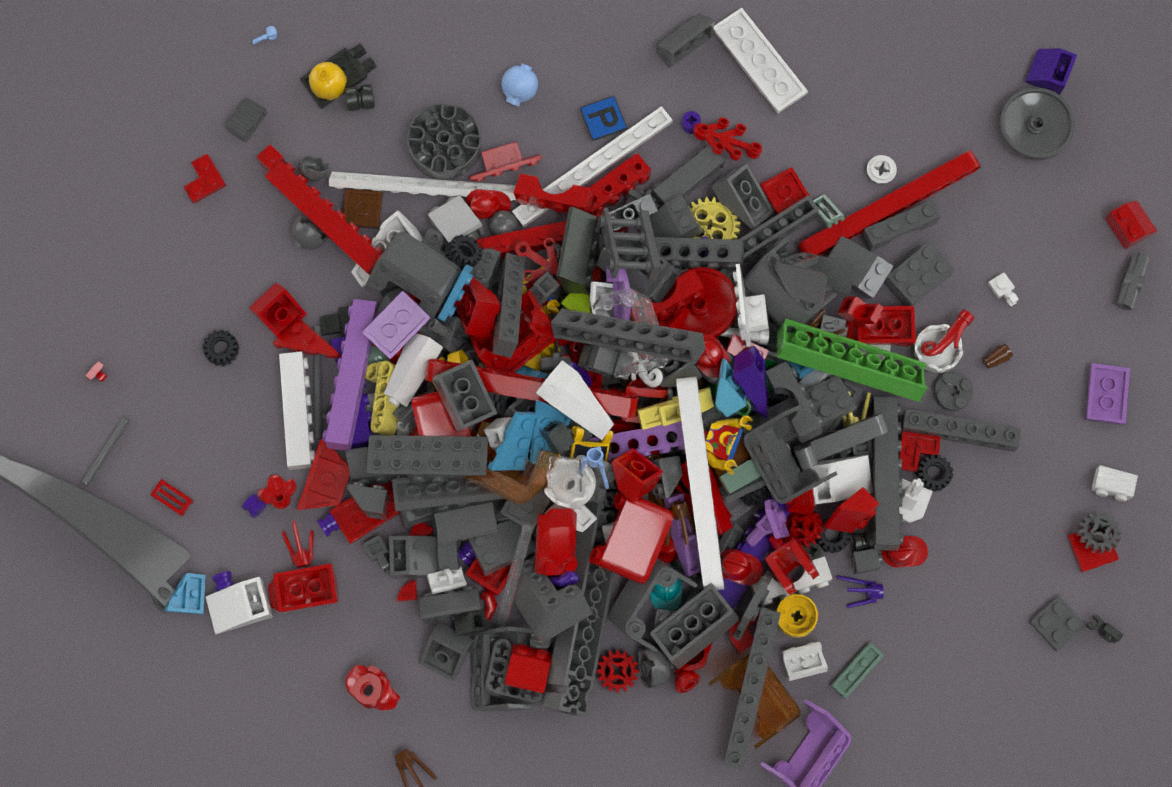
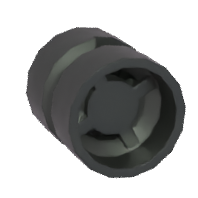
[345,84,375,111]

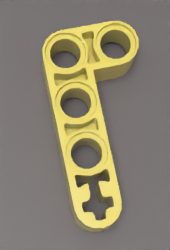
[365,361,400,436]

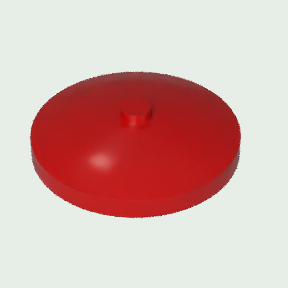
[661,267,738,338]

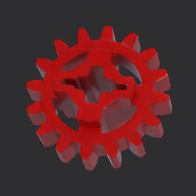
[784,511,824,549]
[596,650,639,694]

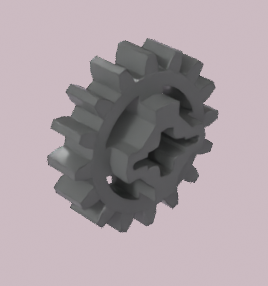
[1077,511,1122,554]

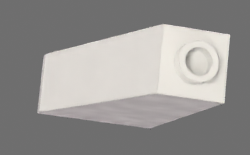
[384,333,443,407]

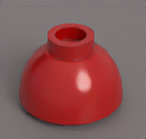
[674,669,700,693]

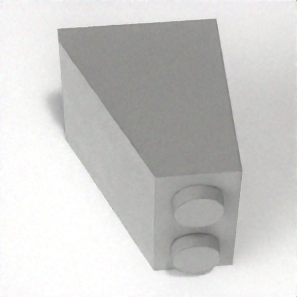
[428,195,484,252]

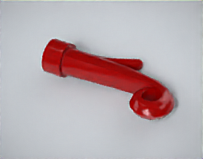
[920,309,975,356]

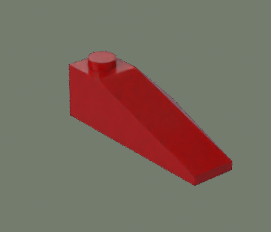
[680,461,733,535]

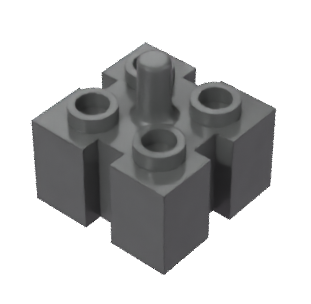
[578,345,634,380]

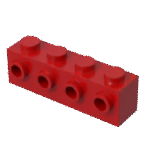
[589,153,651,215]

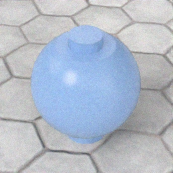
[501,64,538,107]

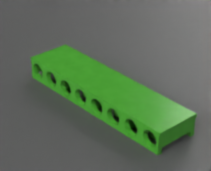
[777,319,927,402]

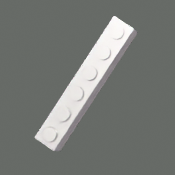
[279,352,315,470]

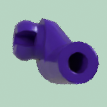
[549,571,579,587]

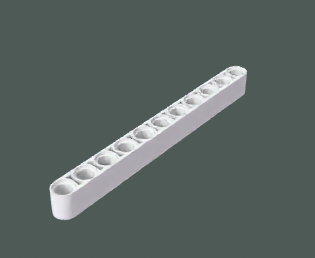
[676,376,724,590]

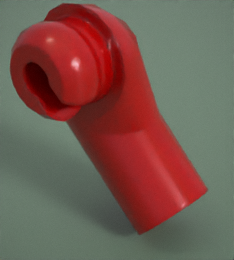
[481,591,498,621]

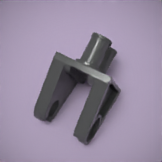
[418,317,471,361]

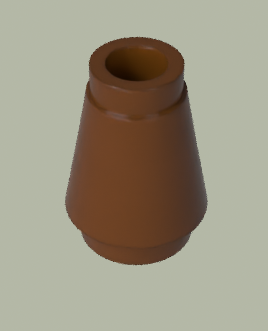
[983,344,1013,369]

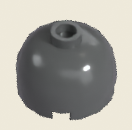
[291,214,329,250]
[637,648,673,688]

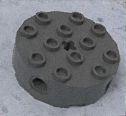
[407,103,482,180]

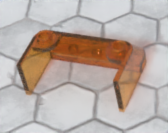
[465,421,560,504]
[708,653,801,749]

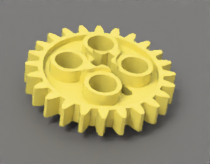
[691,197,740,240]

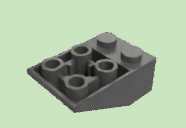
[389,536,443,579]

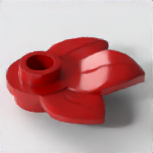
[258,474,296,509]

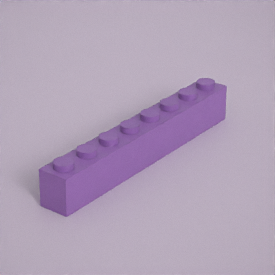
[323,299,379,451]

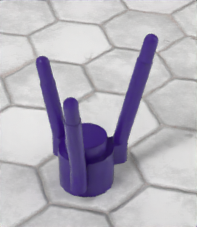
[836,575,884,608]

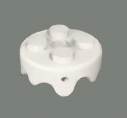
[914,324,963,373]
[544,458,596,509]

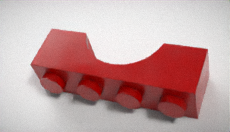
[513,173,594,213]
[630,269,707,324]

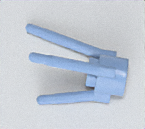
[577,446,609,489]

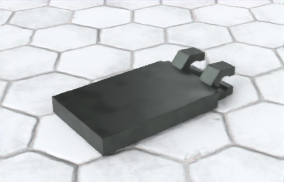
[300,43,377,109]

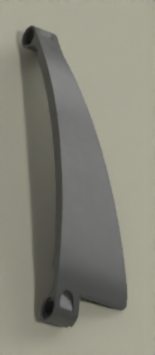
[0,455,191,613]

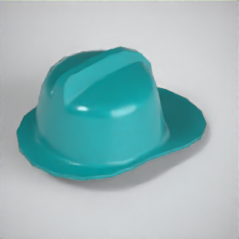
[650,577,682,611]

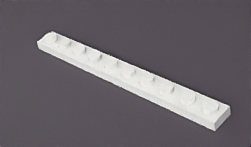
[512,106,673,228]
[329,172,516,201]

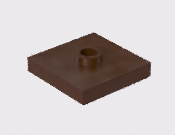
[343,189,383,229]

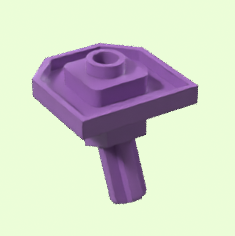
[746,499,790,547]

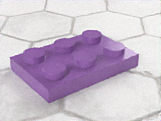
[362,290,431,359]
[1085,363,1130,425]

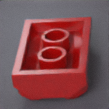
[846,306,916,347]
[534,508,578,576]
[465,559,523,596]
[268,563,338,613]

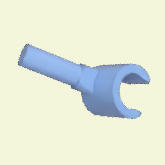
[252,26,277,44]

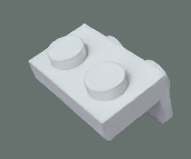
[782,642,828,681]

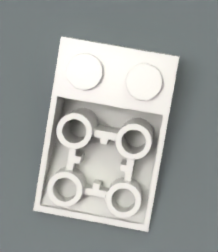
[811,455,873,504]
[206,577,273,634]

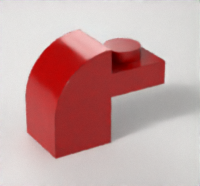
[837,296,884,328]
[728,612,760,655]

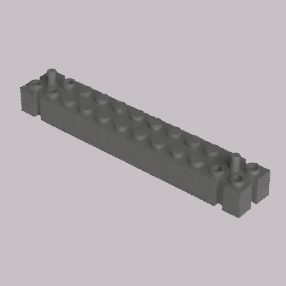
[543,479,619,717]

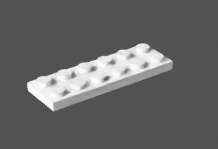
[713,8,808,114]

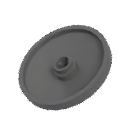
[999,88,1075,160]

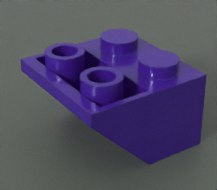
[1025,48,1077,95]

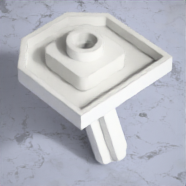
[899,478,933,523]

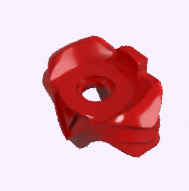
[345,665,400,711]

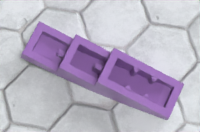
[664,493,701,576]

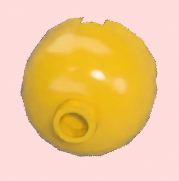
[309,62,347,100]

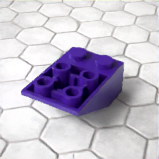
[732,345,768,419]

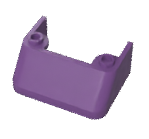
[760,699,852,787]

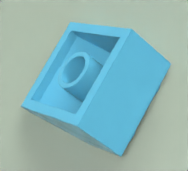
[715,358,747,417]

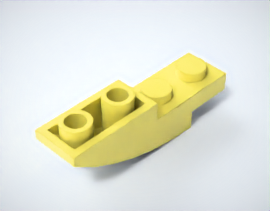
[637,387,714,430]

